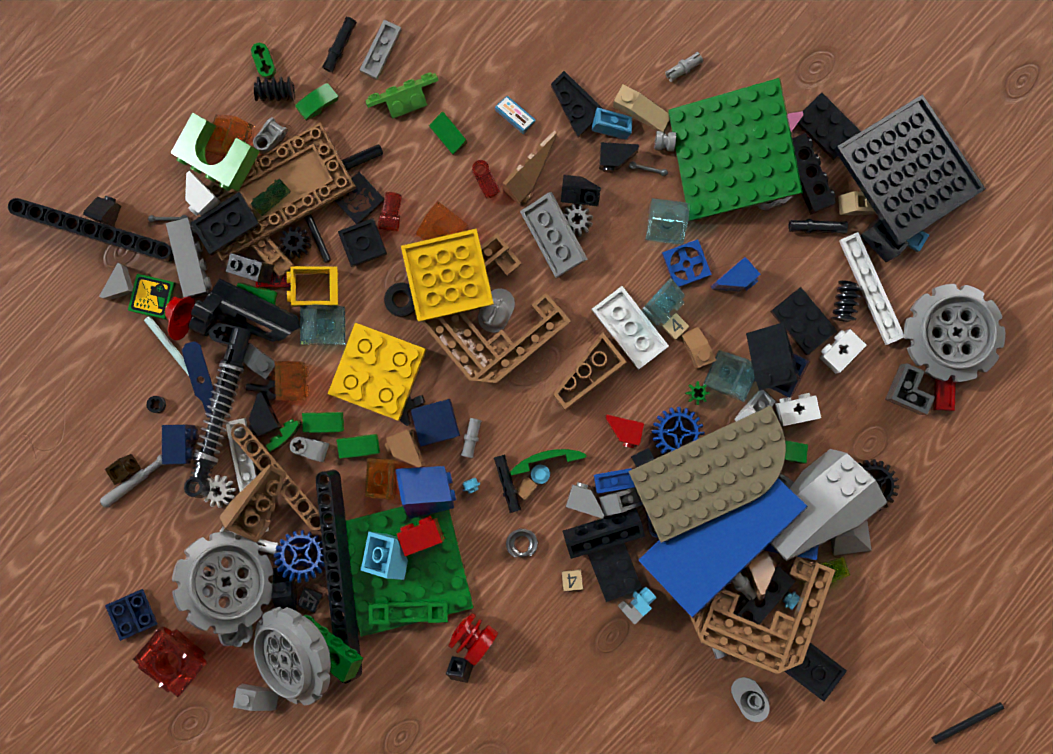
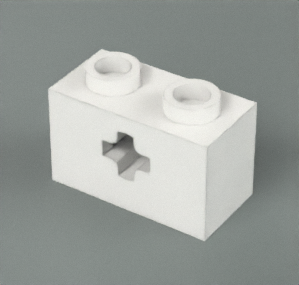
[819,329,867,374]
[775,393,821,426]

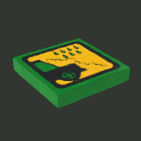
[128,274,176,320]

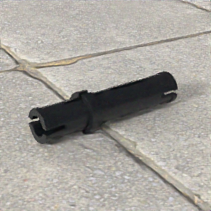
[322,16,357,73]
[788,219,848,234]
[494,454,521,513]

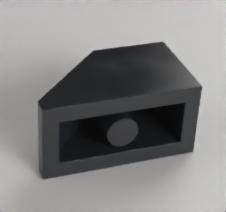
[599,142,639,173]
[83,196,121,227]
[249,392,282,437]

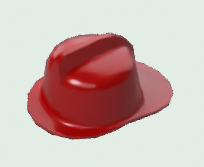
[165,297,196,341]

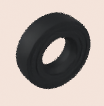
[384,282,415,317]

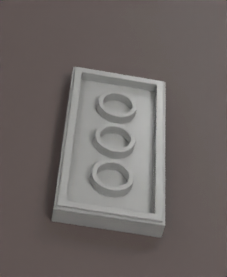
[520,192,587,278]

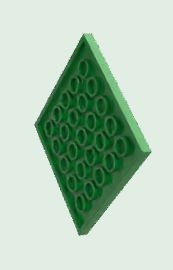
[668,78,803,221]
[346,506,474,637]

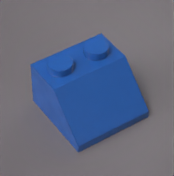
[710,257,761,292]

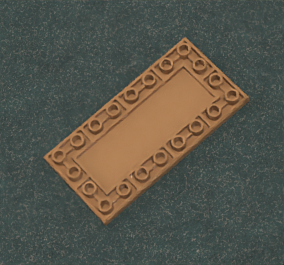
[198,122,356,262]

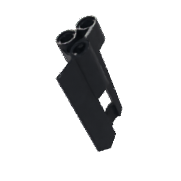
[188,279,300,342]

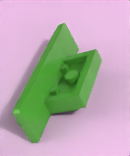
[365,72,439,119]

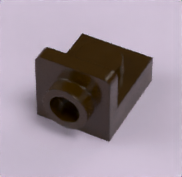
[105,454,141,485]

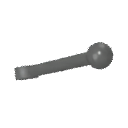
[629,161,668,176]
[148,215,188,223]

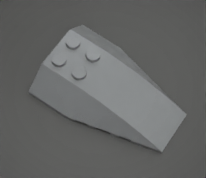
[770,449,887,561]

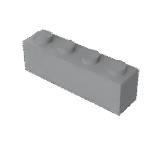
[166,218,212,298]

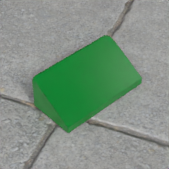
[429,112,467,155]

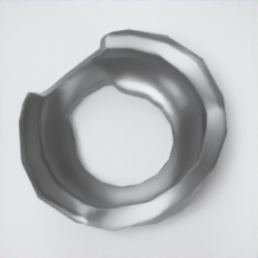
[506,528,538,558]

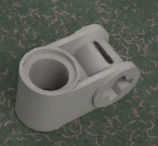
[253,117,288,155]
[290,437,329,462]

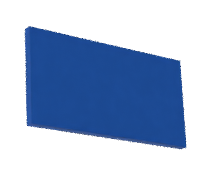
[639,478,807,618]

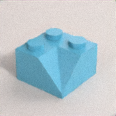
[361,532,408,580]

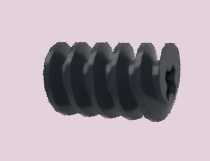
[254,76,295,101]
[831,280,862,322]

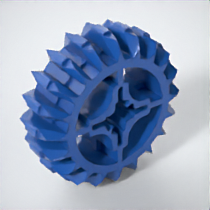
[652,407,704,454]
[274,530,325,583]

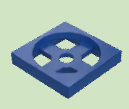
[662,239,712,288]

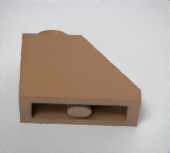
[681,327,716,369]
[746,551,777,600]

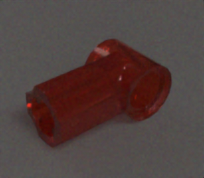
[472,160,501,199]
[378,192,402,232]

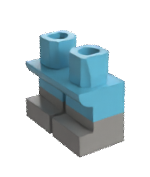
[618,587,657,625]

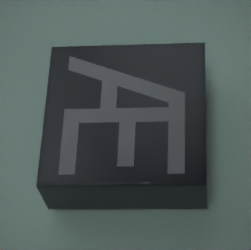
[297,587,323,613]

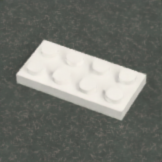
[592,286,669,370]

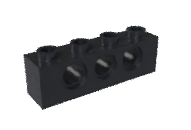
[792,133,836,215]
[562,508,645,559]
[733,565,796,625]

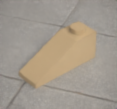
[613,84,670,131]
[838,191,876,215]

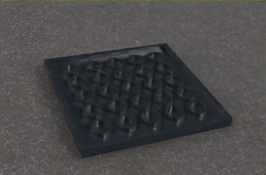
[834,94,985,246]

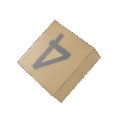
[662,313,689,340]
[562,569,583,591]

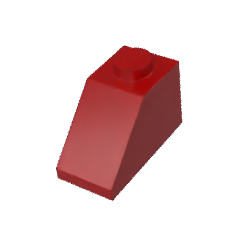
[605,414,644,449]

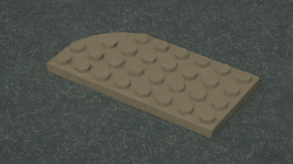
[628,405,786,543]

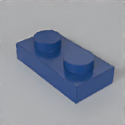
[593,468,635,494]

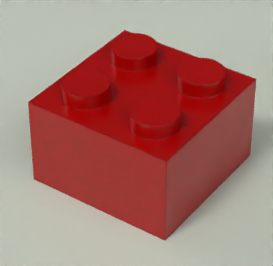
[397,516,445,556]

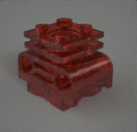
[132,626,207,697]

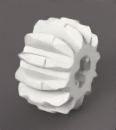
[204,475,236,508]

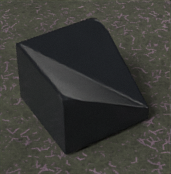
[631,448,654,468]
[446,656,473,683]

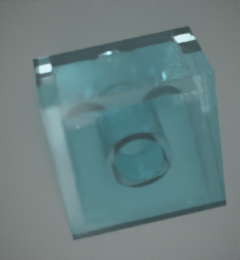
[645,198,690,245]
[641,278,685,326]
[300,304,345,345]
[703,350,755,402]

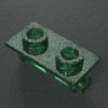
[251,179,291,216]

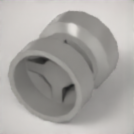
[654,131,676,152]

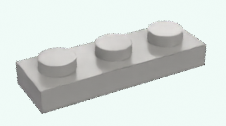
[360,20,402,80]

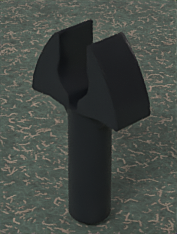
[245,379,283,400]

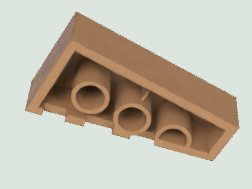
[553,332,627,412]

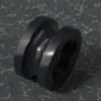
[146,396,166,413]

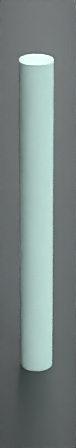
[144,316,189,376]

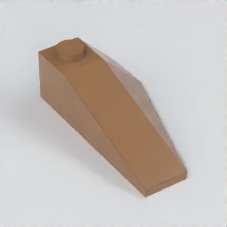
[503,131,557,206]
[220,464,286,543]

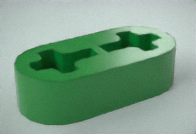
[251,42,276,79]

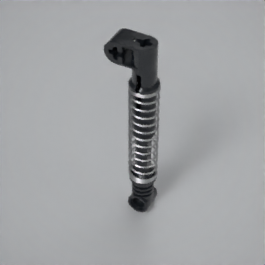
[184,323,252,498]

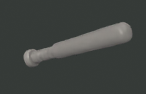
[100,454,166,508]

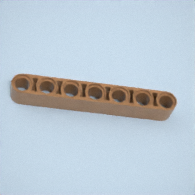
[231,424,321,530]

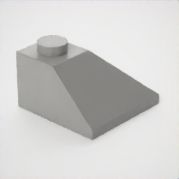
[830,520,872,556]

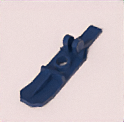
[182,341,214,418]

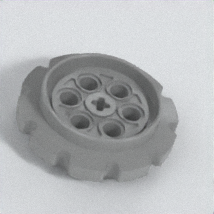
[904,284,1005,382]
[172,532,273,634]
[254,607,331,705]

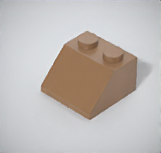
[385,429,425,468]

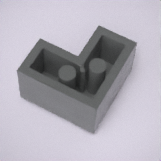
[885,363,935,415]

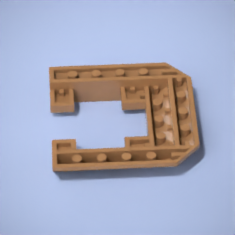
[421,233,571,383]
[689,556,835,674]

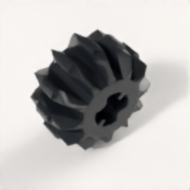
[279,226,312,259]

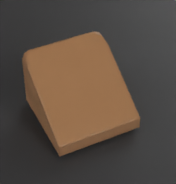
[516,477,538,500]

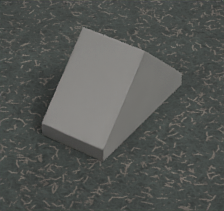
[99,263,133,300]

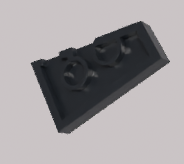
[551,71,603,138]

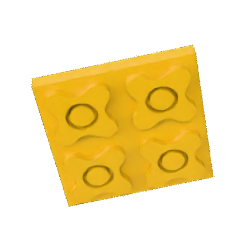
[401,229,494,322]
[328,323,427,421]

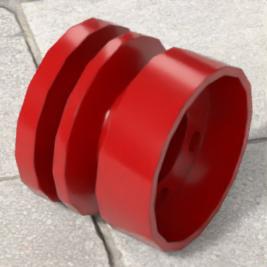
[448,613,499,666]

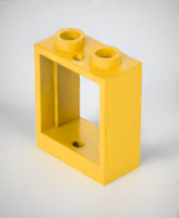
[287,266,338,307]

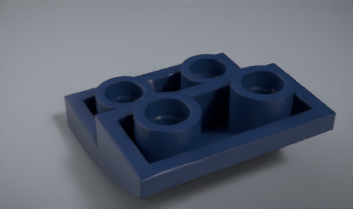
[411,399,460,447]
[105,589,158,641]

